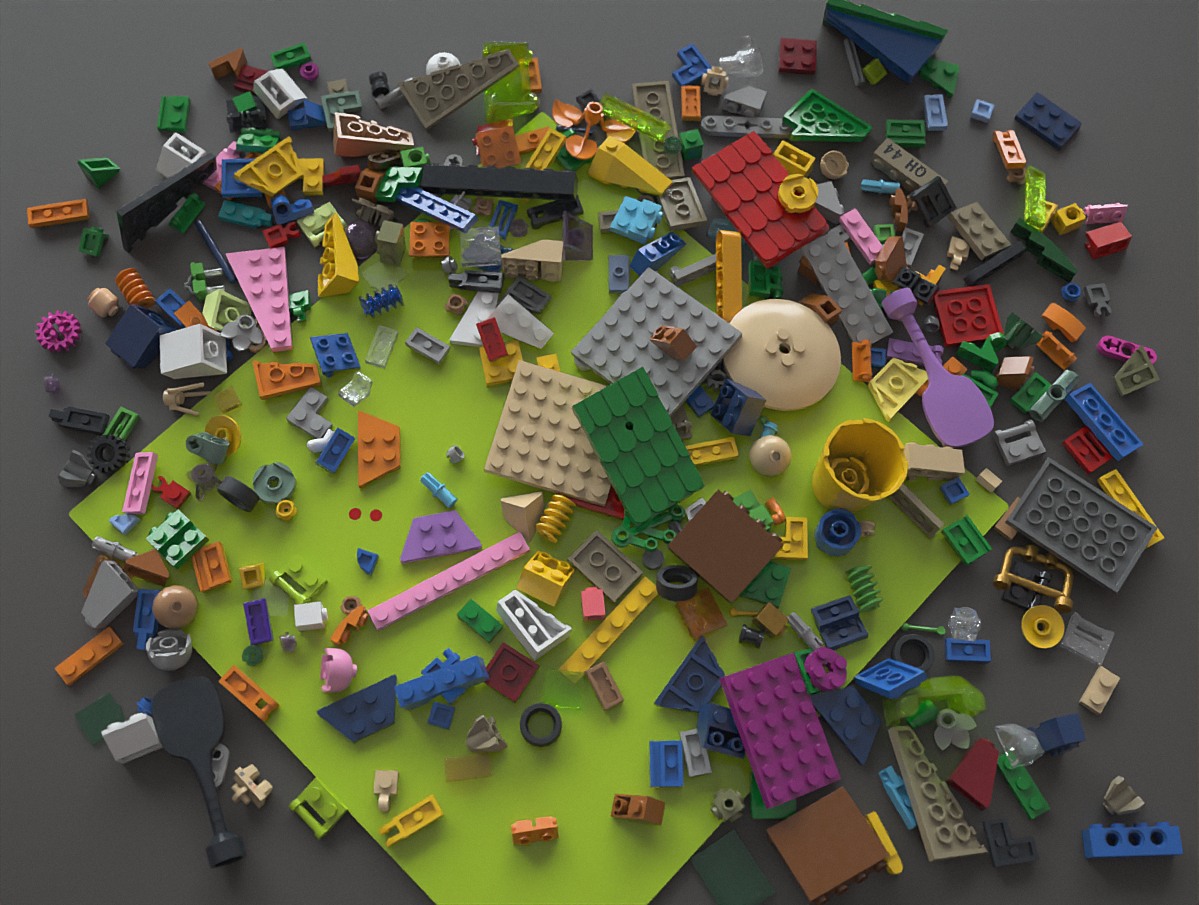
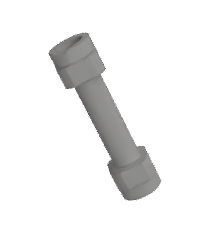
[374,77,413,109]

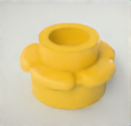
[276,500,297,520]

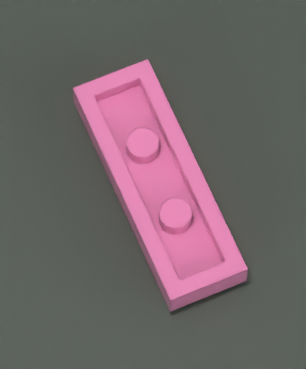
[838,208,883,265]
[122,452,158,515]

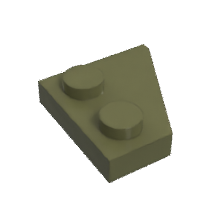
[1112,345,1160,397]

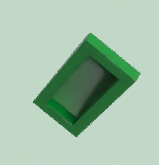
[77,157,120,189]

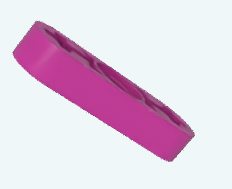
[1097,336,1157,365]

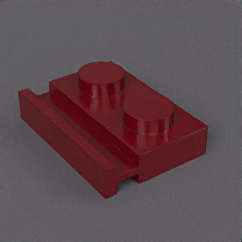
[234,64,268,96]

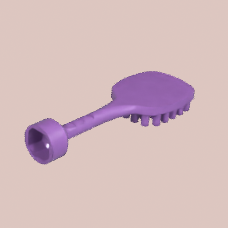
[881,288,994,448]

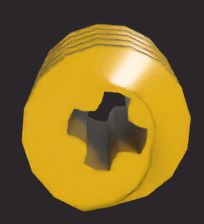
[536,495,576,543]

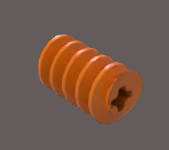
[115,268,155,308]

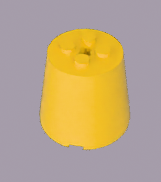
[812,418,908,513]

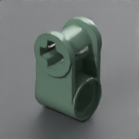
[186,432,229,464]

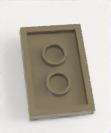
[656,177,707,231]
[947,202,1011,261]
[567,530,643,604]

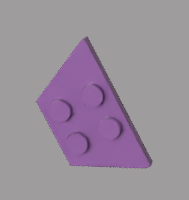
[400,510,482,564]

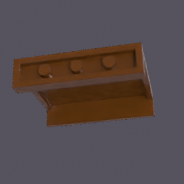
[667,489,783,605]
[766,787,890,905]

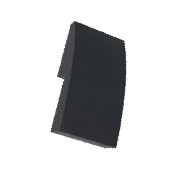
[893,266,939,305]

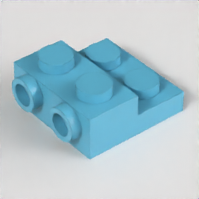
[610,196,663,245]

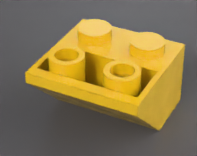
[773,140,816,178]
[516,550,575,607]

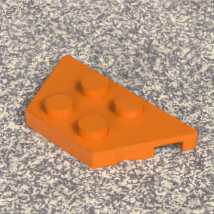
[358,411,401,488]

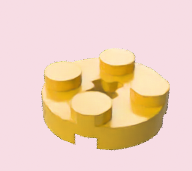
[778,174,819,213]

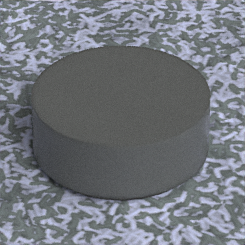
[642,549,664,570]

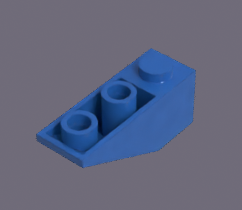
[629,231,686,276]

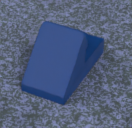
[288,100,327,130]

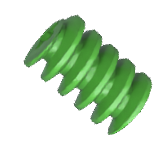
[845,565,884,613]

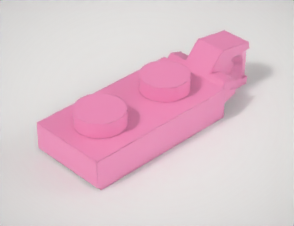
[202,141,242,191]

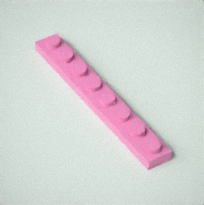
[368,532,530,631]

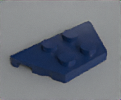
[654,635,726,713]
[317,674,397,743]
[810,686,881,765]

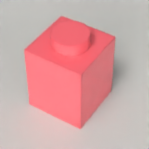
[581,587,605,622]

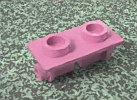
[1084,203,1128,224]

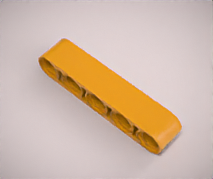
[716,230,742,323]

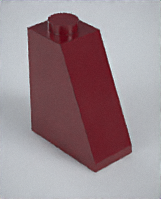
[945,738,999,811]

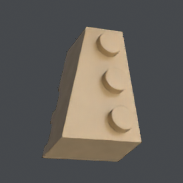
[904,442,965,481]

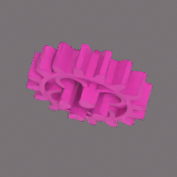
[35,310,82,353]

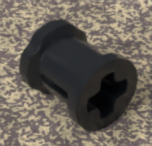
[738,624,765,649]

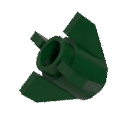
[1004,312,1044,349]

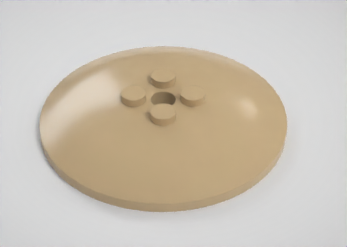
[722,299,841,411]

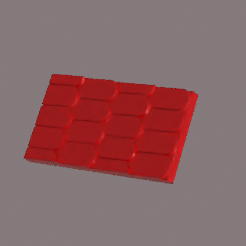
[692,131,829,269]

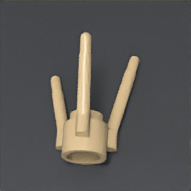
[163,383,211,416]

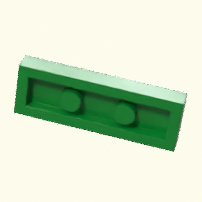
[997,749,1050,820]

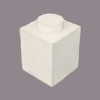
[294,602,328,631]

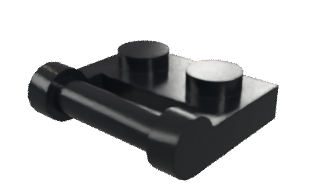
[909,176,957,227]
[1001,561,1052,611]

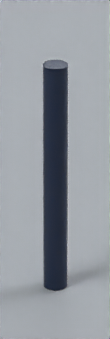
[195,220,237,284]

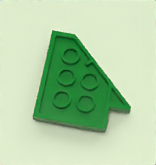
[782,88,873,142]

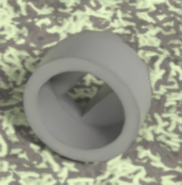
[446,445,465,463]

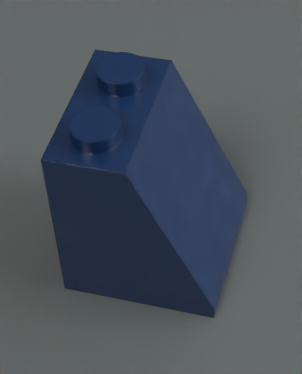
[105,304,179,369]

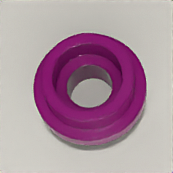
[300,63,319,81]

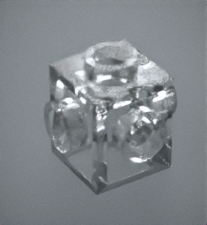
[948,607,981,642]

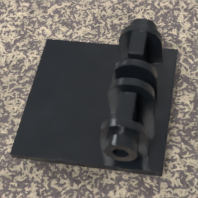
[226,96,268,133]

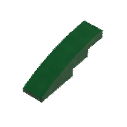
[1010,217,1077,283]

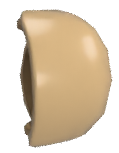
[820,150,849,180]

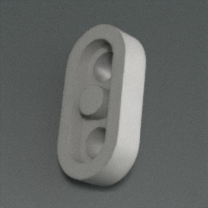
[212,744,230,789]

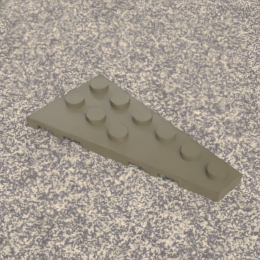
[397,49,520,130]

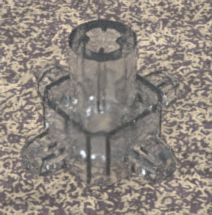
[719,36,763,88]

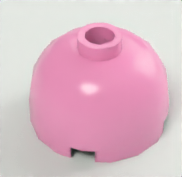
[320,648,357,693]

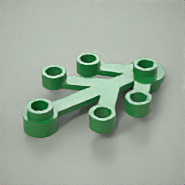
[611,505,685,553]

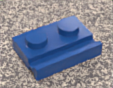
[649,741,683,787]

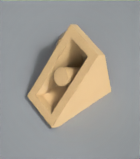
[501,491,545,543]

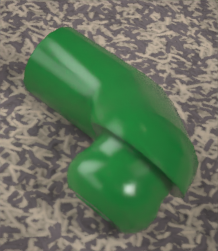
[971,370,998,391]

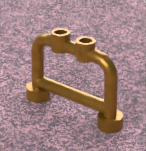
[993,545,1074,613]

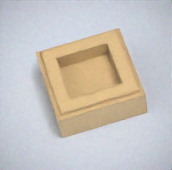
[976,468,1002,493]

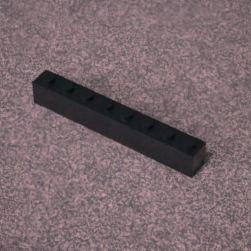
[421,163,578,201]

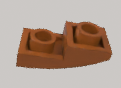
[889,188,908,233]

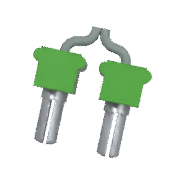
[184,262,225,302]

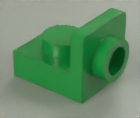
[78,226,109,257]

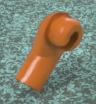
[765,497,786,526]

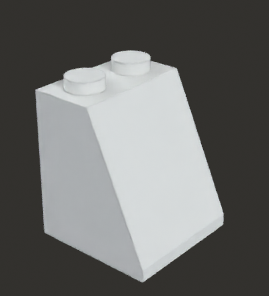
[159,324,227,379]

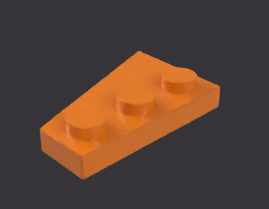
[252,361,322,400]

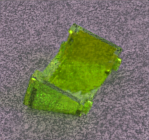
[482,42,538,123]
[882,676,987,727]

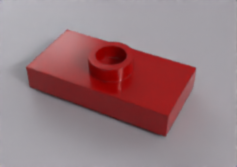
[476,317,509,362]

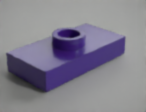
[243,598,274,646]

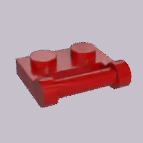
[1062,425,1114,475]

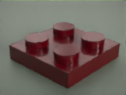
[778,38,817,75]
[483,642,540,703]

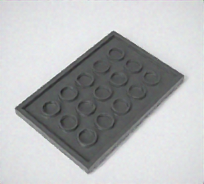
[1005,457,1158,595]

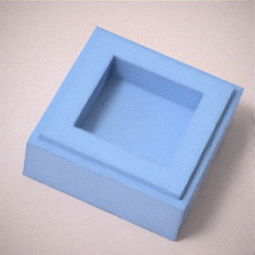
[970,99,994,123]

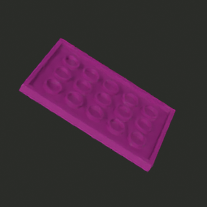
[719,652,841,809]

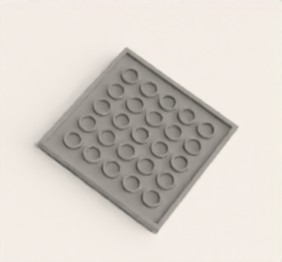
[571,267,742,418]

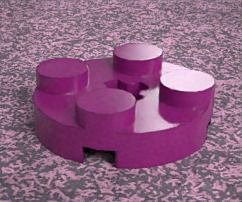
[805,646,847,692]

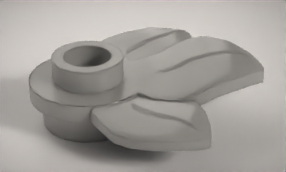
[221,315,263,351]
[934,709,977,750]

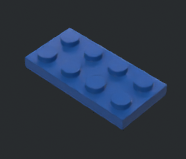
[1064,383,1144,461]

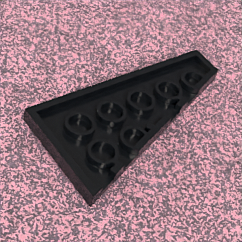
[116,152,217,253]

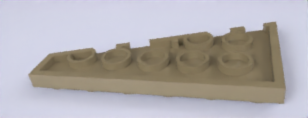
[888,726,988,862]

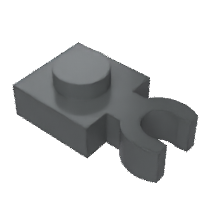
[1083,283,1111,318]

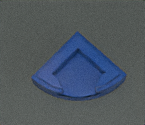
[357,548,379,576]

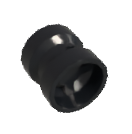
[369,71,390,98]

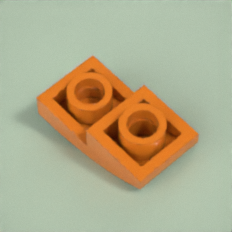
[1041,303,1086,342]
[330,605,369,647]

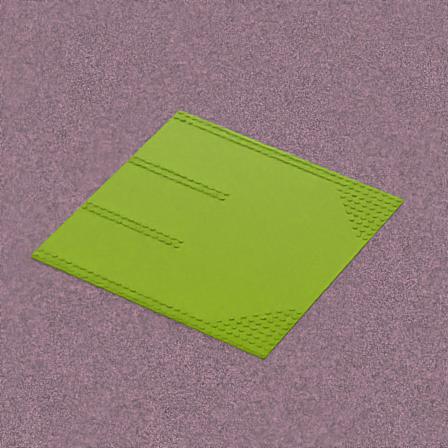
[69,112,1009,905]

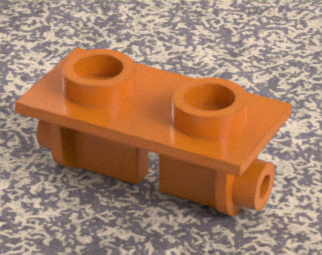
[1035,331,1077,371]
[852,339,873,382]
[511,816,559,845]

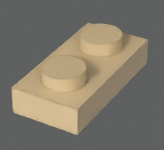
[1079,666,1120,715]

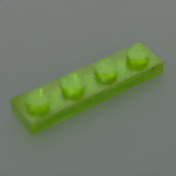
[599,93,671,143]
[1024,166,1046,229]

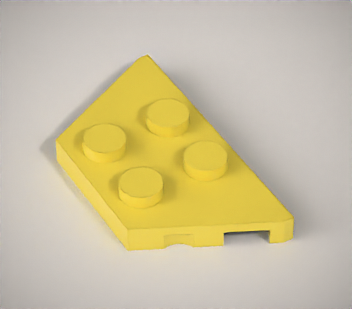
[868,358,928,422]

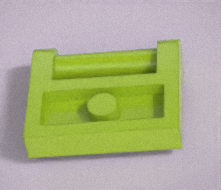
[269,553,328,605]
[288,777,349,840]

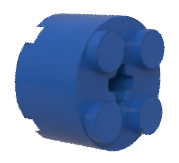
[815,508,861,557]

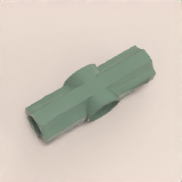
[1028,369,1080,423]

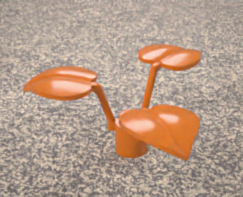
[552,99,638,160]

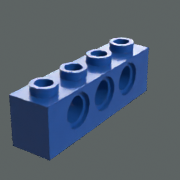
[1082,822,1183,859]

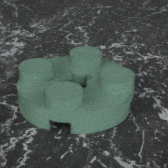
[253,462,296,505]

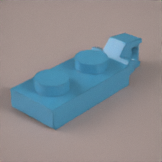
[878,766,918,830]

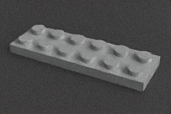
[801,229,893,344]

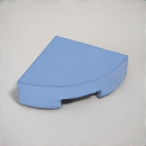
[108,514,141,536]

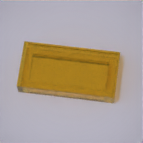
[444,753,491,782]

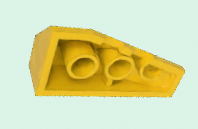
[588,136,672,196]
[318,213,360,298]

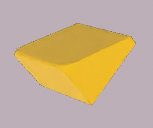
[239,563,265,589]

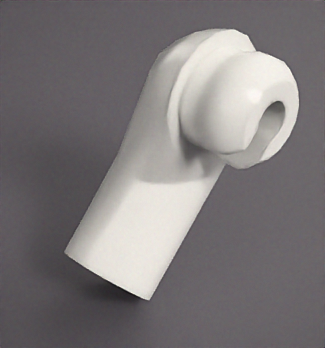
[307,429,334,453]

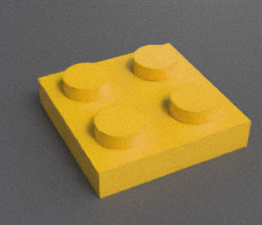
[479,340,523,386]

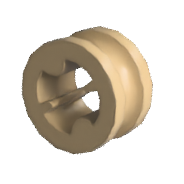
[858,521,875,537]

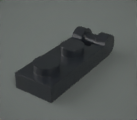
[526,194,584,230]

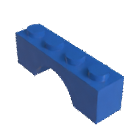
[394,655,490,711]

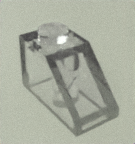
[994,723,1044,768]

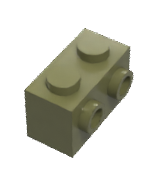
[375,220,406,266]

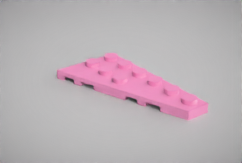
[226,247,293,352]

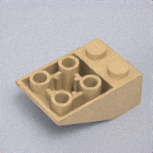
[501,240,563,282]

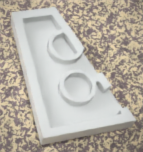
[449,291,499,347]

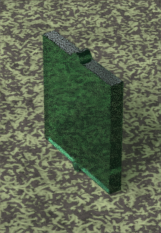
[75,693,127,745]

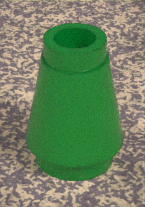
[905,699,939,730]

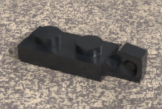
[448,270,505,293]
[48,406,110,435]

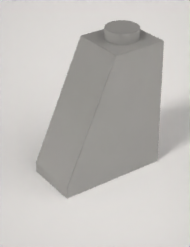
[81,560,139,628]

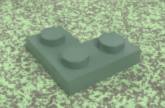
[321,91,362,132]

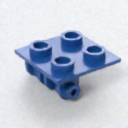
[310,333,360,378]

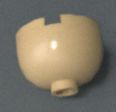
[749,435,792,477]

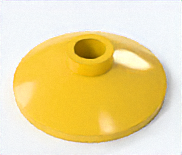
[205,415,241,456]
[1021,605,1064,648]

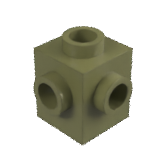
[710,788,744,823]

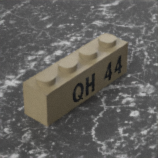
[870,138,948,206]

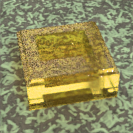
[214,386,242,414]

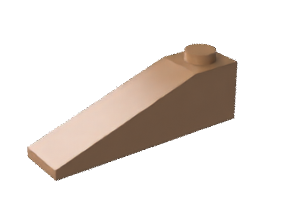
[333,113,414,157]

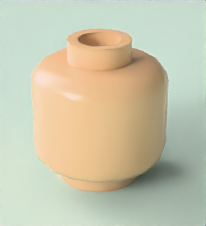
[88,288,119,317]

